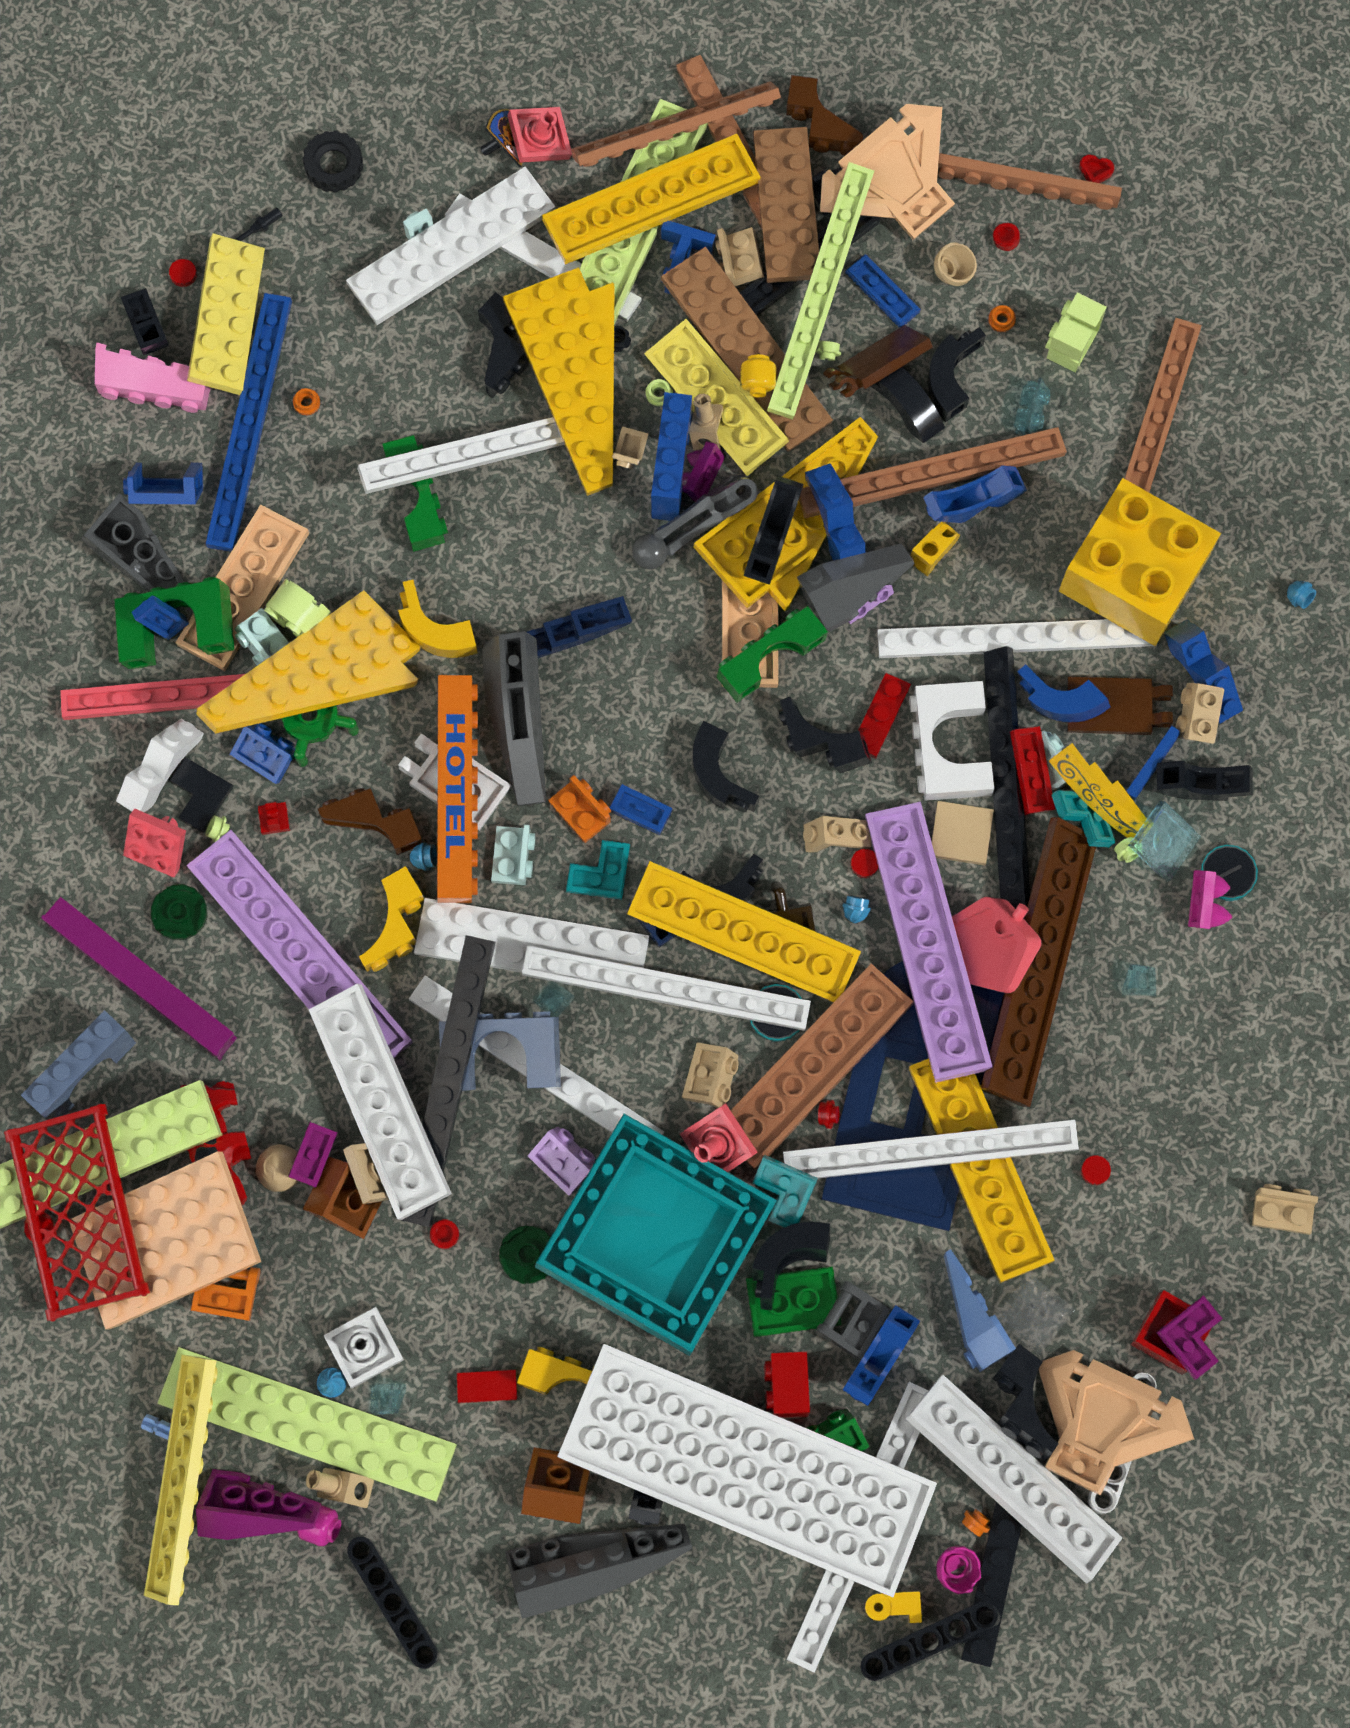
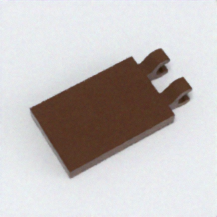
[823,325,933,398]
[1067,677,1173,735]

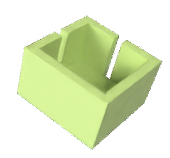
[1045,292,1107,373]

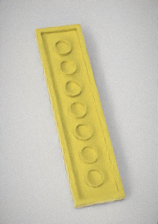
[144,1355,217,1605]

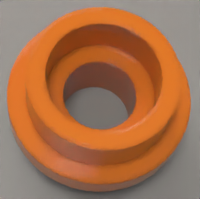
[988,305,1016,332]
[293,388,320,415]
[962,1509,990,1537]

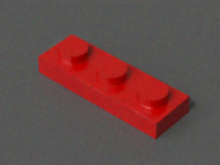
[858,673,911,759]
[1010,726,1055,815]

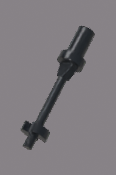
[235,207,283,241]

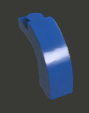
[843,1305,920,1406]

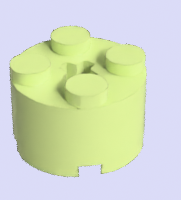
[264,579,331,637]

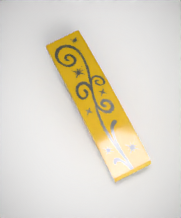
[1049,743,1152,838]

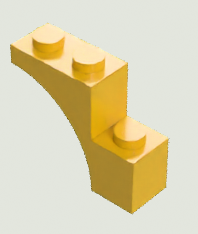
[359,866,424,972]

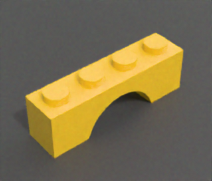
[517,1347,594,1395]

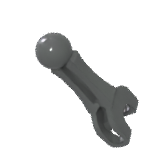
[632,474,758,570]

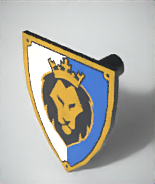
[481,109,522,167]

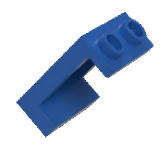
[123,463,203,505]

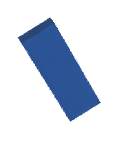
[845,254,921,328]
[1126,726,1180,801]

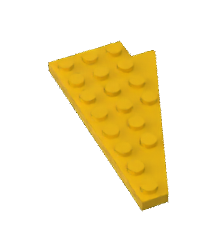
[503,267,614,496]
[693,417,878,611]
[196,590,421,734]

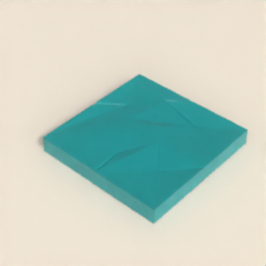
[535,1113,777,1356]

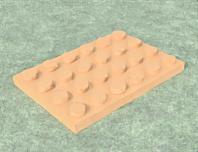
[69,1151,261,1330]

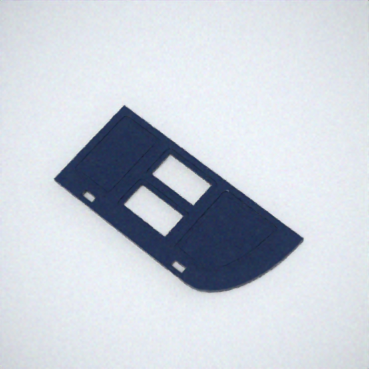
[821,961,1004,1231]

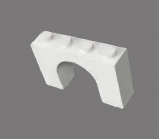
[909,681,994,801]

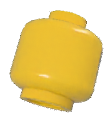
[740,354,776,398]

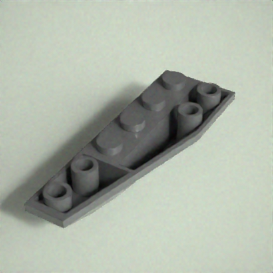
[482,631,546,806]
[505,1524,692,1619]

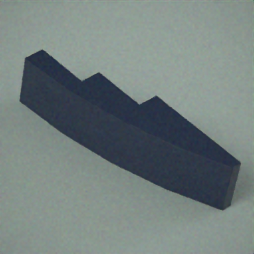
[527,596,632,658]

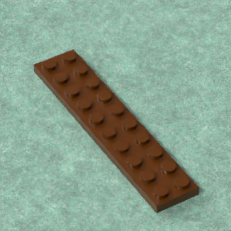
[981,817,1096,1107]

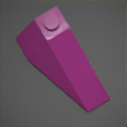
[196,1469,321,1540]

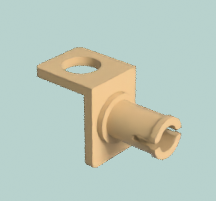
[689,394,723,450]
[306,1468,374,1508]

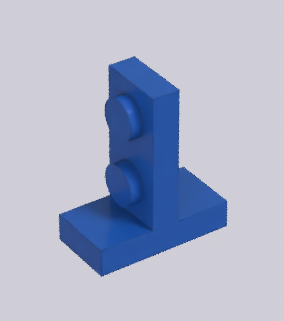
[661,221,716,294]

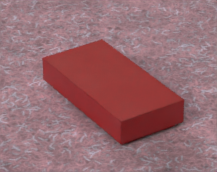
[457,1370,517,1404]

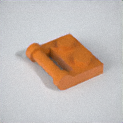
[191,1267,260,1321]

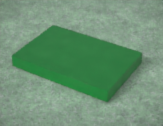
[746,1267,842,1338]

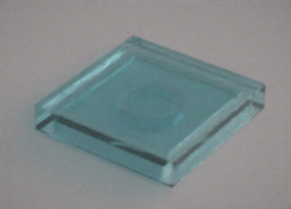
[1128,801,1201,881]

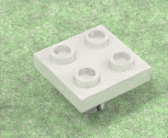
[324,1307,404,1389]

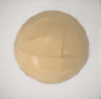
[934,242,977,286]
[256,1144,298,1192]

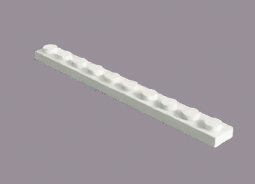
[877,619,1158,658]
[522,945,811,1031]
[409,976,664,1135]
[783,1120,1079,1178]
[786,1382,928,1673]

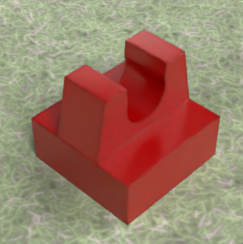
[258,802,290,835]

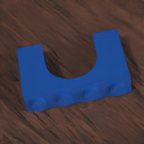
[651,392,692,521]

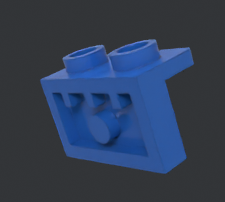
[229,723,295,784]

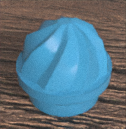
[1287,581,1316,609]
[410,843,437,871]
[842,895,871,923]
[317,1368,347,1398]

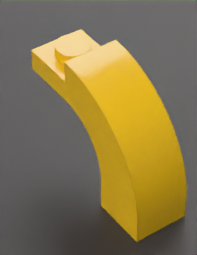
[398,580,478,658]

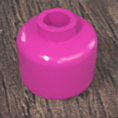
[297,1505,341,1547]

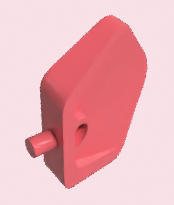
[952,897,1041,993]

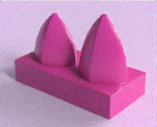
[1188,870,1232,929]

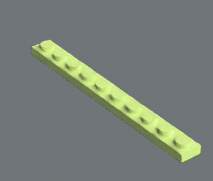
[767,162,874,420]

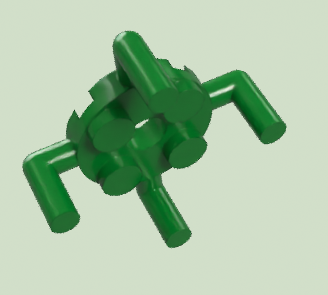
[281,705,359,767]

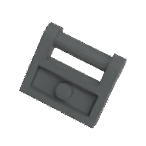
[815,1281,890,1360]

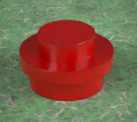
[818,1100,840,1129]

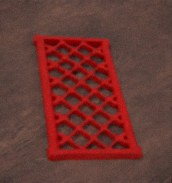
[4,1103,150,1322]

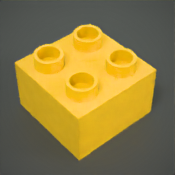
[1059,478,1221,647]

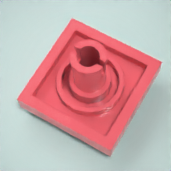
[507,107,572,163]
[123,809,186,878]
[680,1103,758,1172]

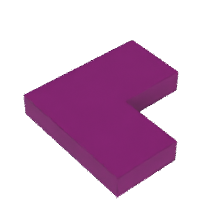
[1157,1295,1223,1380]

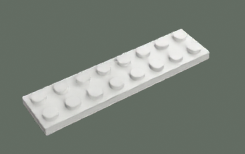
[346,167,556,325]
[414,898,649,972]
[309,984,452,1220]
[906,1375,1122,1584]

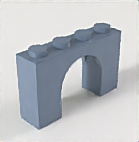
[21,1010,136,1120]
[439,1011,561,1091]

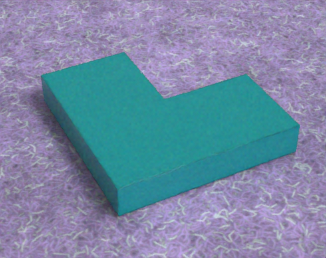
[1051,790,1116,848]
[566,840,630,900]
[752,1155,818,1228]

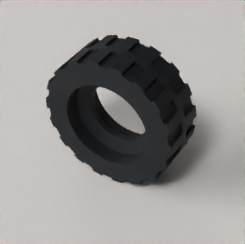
[303,130,363,193]

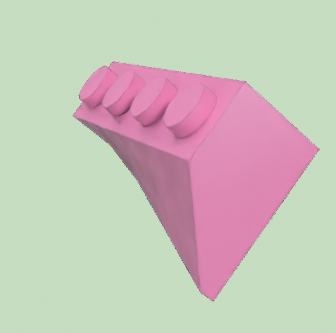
[95,343,211,413]

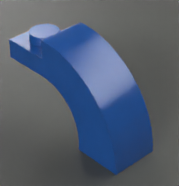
[1017,664,1111,722]

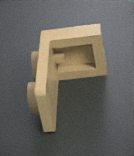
[612,426,649,469]
[803,816,871,852]

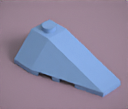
[944,1249,1016,1372]

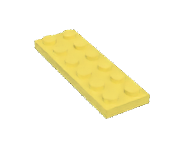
[187,233,265,395]
[644,319,789,476]

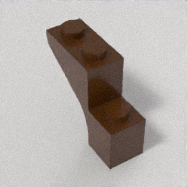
[786,75,863,156]
[318,788,423,855]

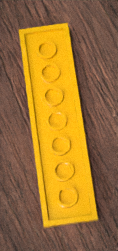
[542,134,761,265]
[627,861,861,1002]
[909,1059,1055,1284]

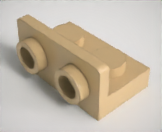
[715,227,764,286]
[682,1043,739,1109]
[1252,1184,1318,1235]

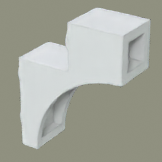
[116,719,204,812]

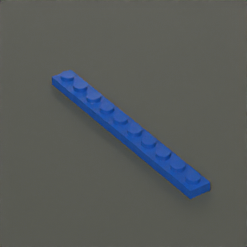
[205,293,292,552]

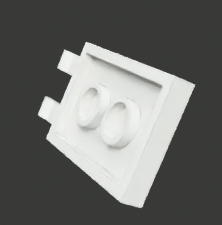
[398,734,511,832]

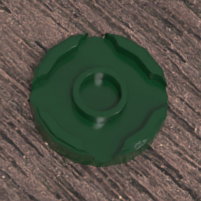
[151,884,208,941]
[499,1226,551,1284]

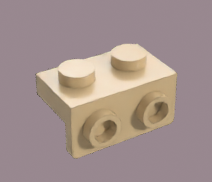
[1176,683,1224,744]

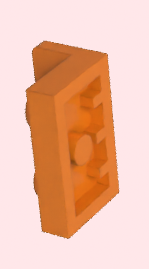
[548,775,611,843]

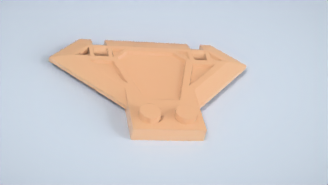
[820,104,955,240]
[1039,1350,1194,1495]

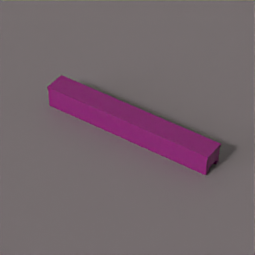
[41,897,237,1061]

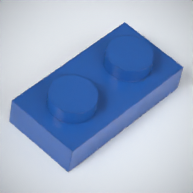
[132,595,189,640]
[610,784,672,835]

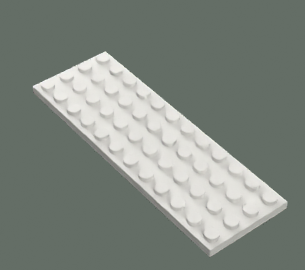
[557,1344,937,1597]

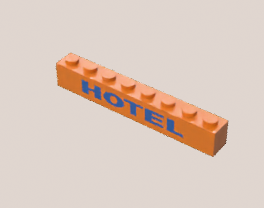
[437,675,478,903]

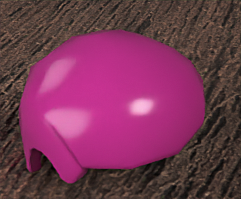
[936,1545,981,1594]

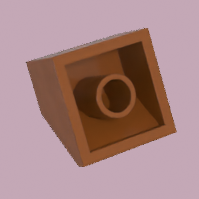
[303,1157,382,1239]
[521,1447,590,1524]

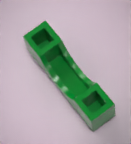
[382,435,448,552]
[717,606,828,703]

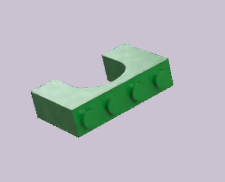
[114,577,234,669]

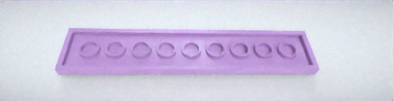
[865,802,993,1083]
[187,830,413,1058]

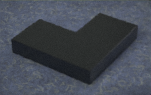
[170,757,233,833]

